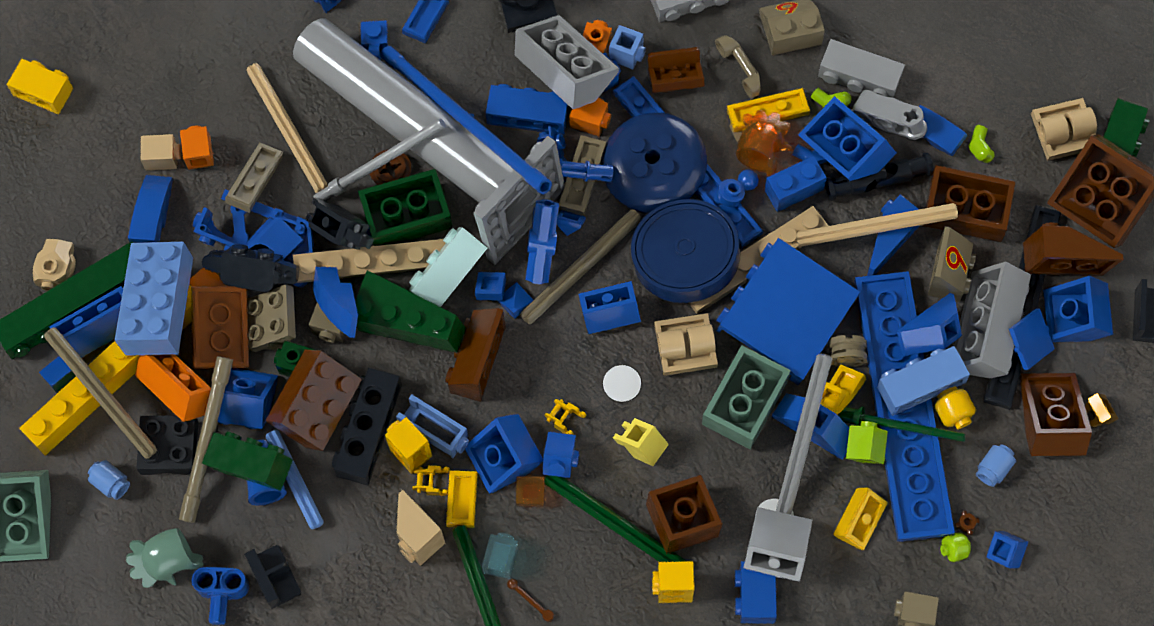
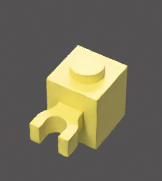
[613,418,669,466]

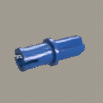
[560,161,613,182]

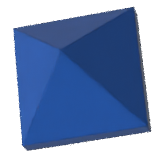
[557,211,586,236]

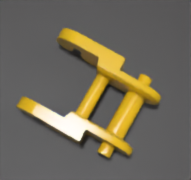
[544,399,586,435]
[412,465,450,496]

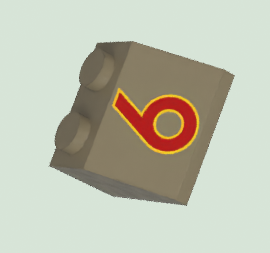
[759,0,825,55]
[928,226,976,302]

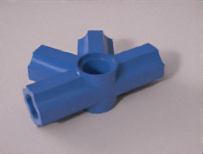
[526,199,559,284]

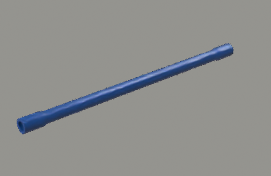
[381,46,552,194]

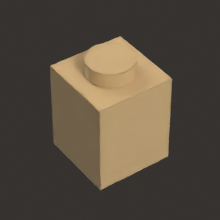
[141,134,182,171]

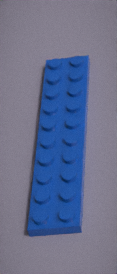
[854,271,955,542]

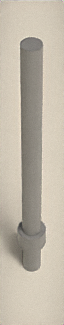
[314,118,446,200]

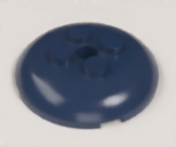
[602,112,707,214]

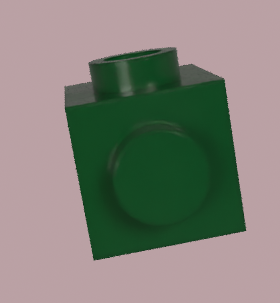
[274,341,315,377]

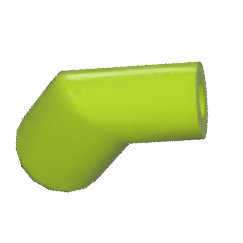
[811,87,852,108]
[969,125,994,163]

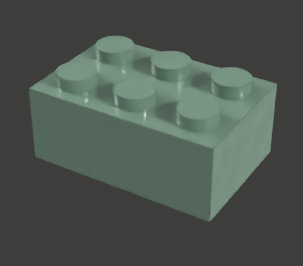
[702,345,791,450]

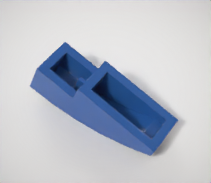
[128,175,173,243]
[313,267,358,338]

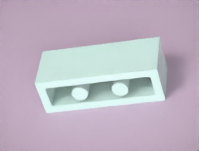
[409,227,487,307]

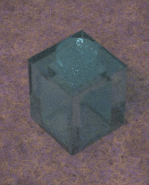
[482,533,519,579]

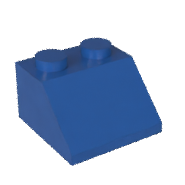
[1044,276,1113,342]
[218,369,278,429]
[465,414,544,494]

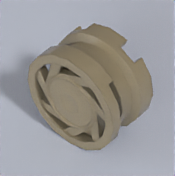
[828,335,867,368]

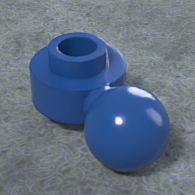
[717,169,759,207]

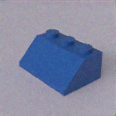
[798,96,897,181]

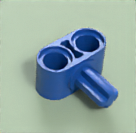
[192,567,250,625]

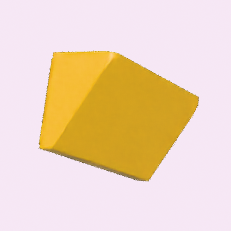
[833,488,888,550]

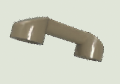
[715,36,761,99]

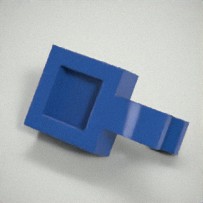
[361,21,388,60]

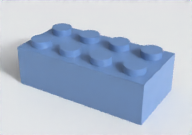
[115,242,193,356]

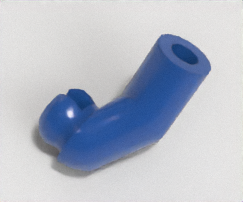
[792,144,828,164]

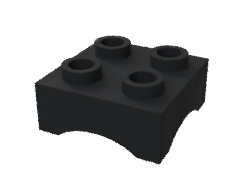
[136,416,199,475]

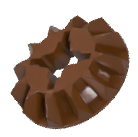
[370,149,412,185]

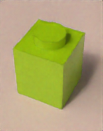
[846,421,888,464]

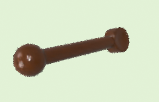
[507,579,554,622]

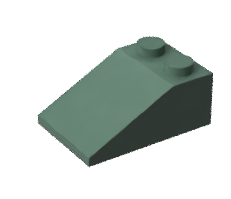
[0,470,51,562]

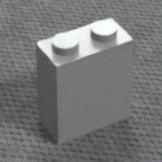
[744,507,812,582]

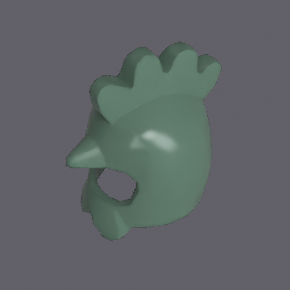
[126,528,204,588]

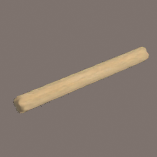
[247,63,328,193]
[797,203,958,247]

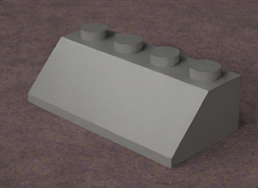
[514,15,619,109]
[954,262,1031,378]

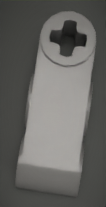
[852,90,927,140]

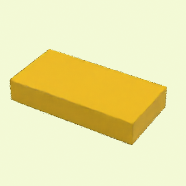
[446,471,478,528]

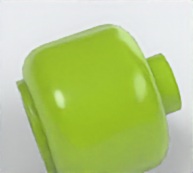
[940,532,971,562]

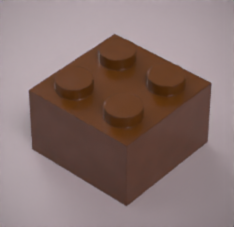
[646,475,722,554]

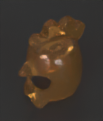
[736,110,792,176]

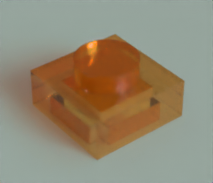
[516,476,545,507]

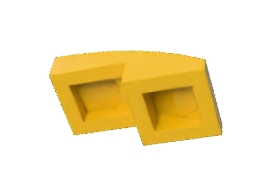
[820,365,866,415]

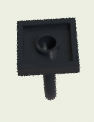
[498,0,557,33]

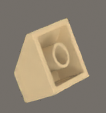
[397,490,445,566]

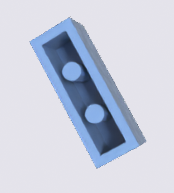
[877,346,970,416]

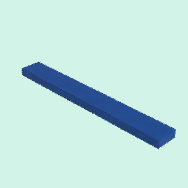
[613,76,763,249]

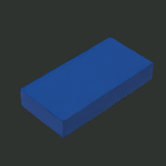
[402,0,449,44]

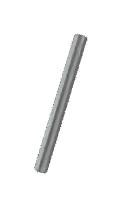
[776,354,832,515]

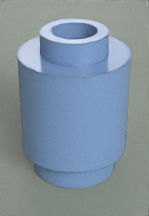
[976,444,1016,487]
[88,460,130,500]

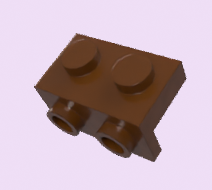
[647,47,705,93]

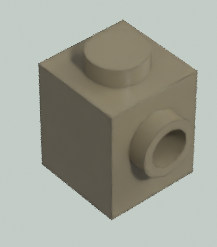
[309,302,346,343]
[894,592,939,626]

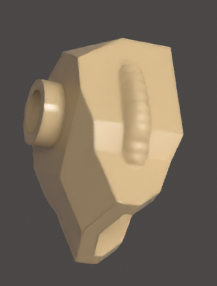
[33,239,76,291]

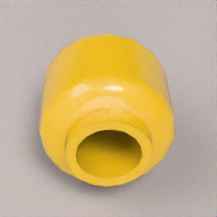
[935,386,976,430]

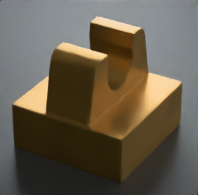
[1084,393,1119,427]

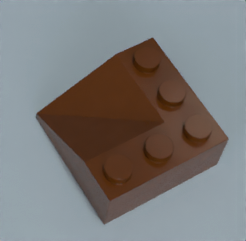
[1047,134,1154,248]

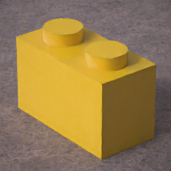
[7,59,73,115]

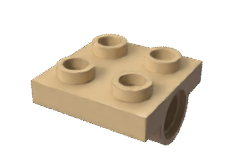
[1031,98,1097,161]
[654,313,718,376]

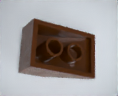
[1023,223,1124,276]
[1020,373,1092,456]

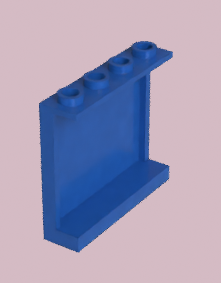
[716,238,860,385]

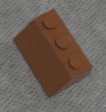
[445,308,506,402]

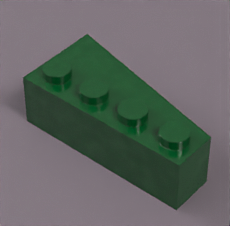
[355,270,466,353]

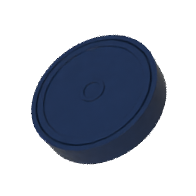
[631,199,740,303]

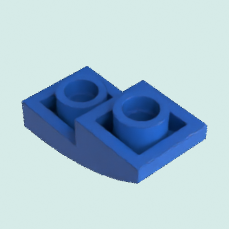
[919,105,967,156]

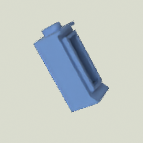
[396,395,469,458]

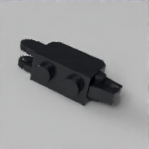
[306,197,374,250]
[201,244,299,292]

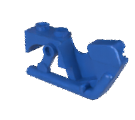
[193,189,314,288]

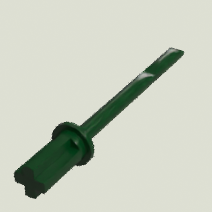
[838,407,965,442]

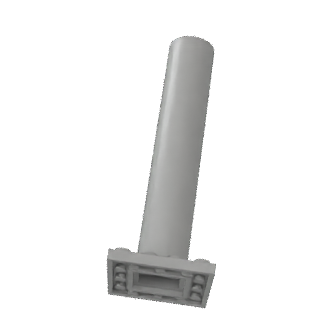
[293,18,565,265]

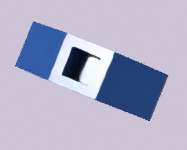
[897,293,962,356]
[772,393,849,460]

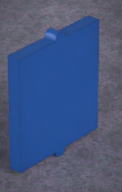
[1009,308,1055,370]

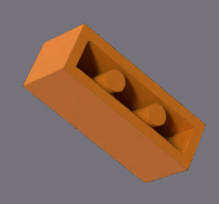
[135,355,211,422]

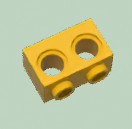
[385,417,432,474]
[652,561,694,603]

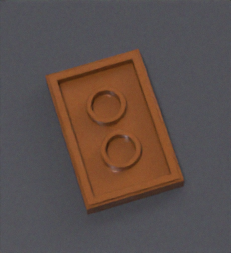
[191,286,249,369]

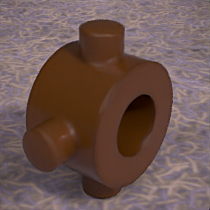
[955,511,980,535]

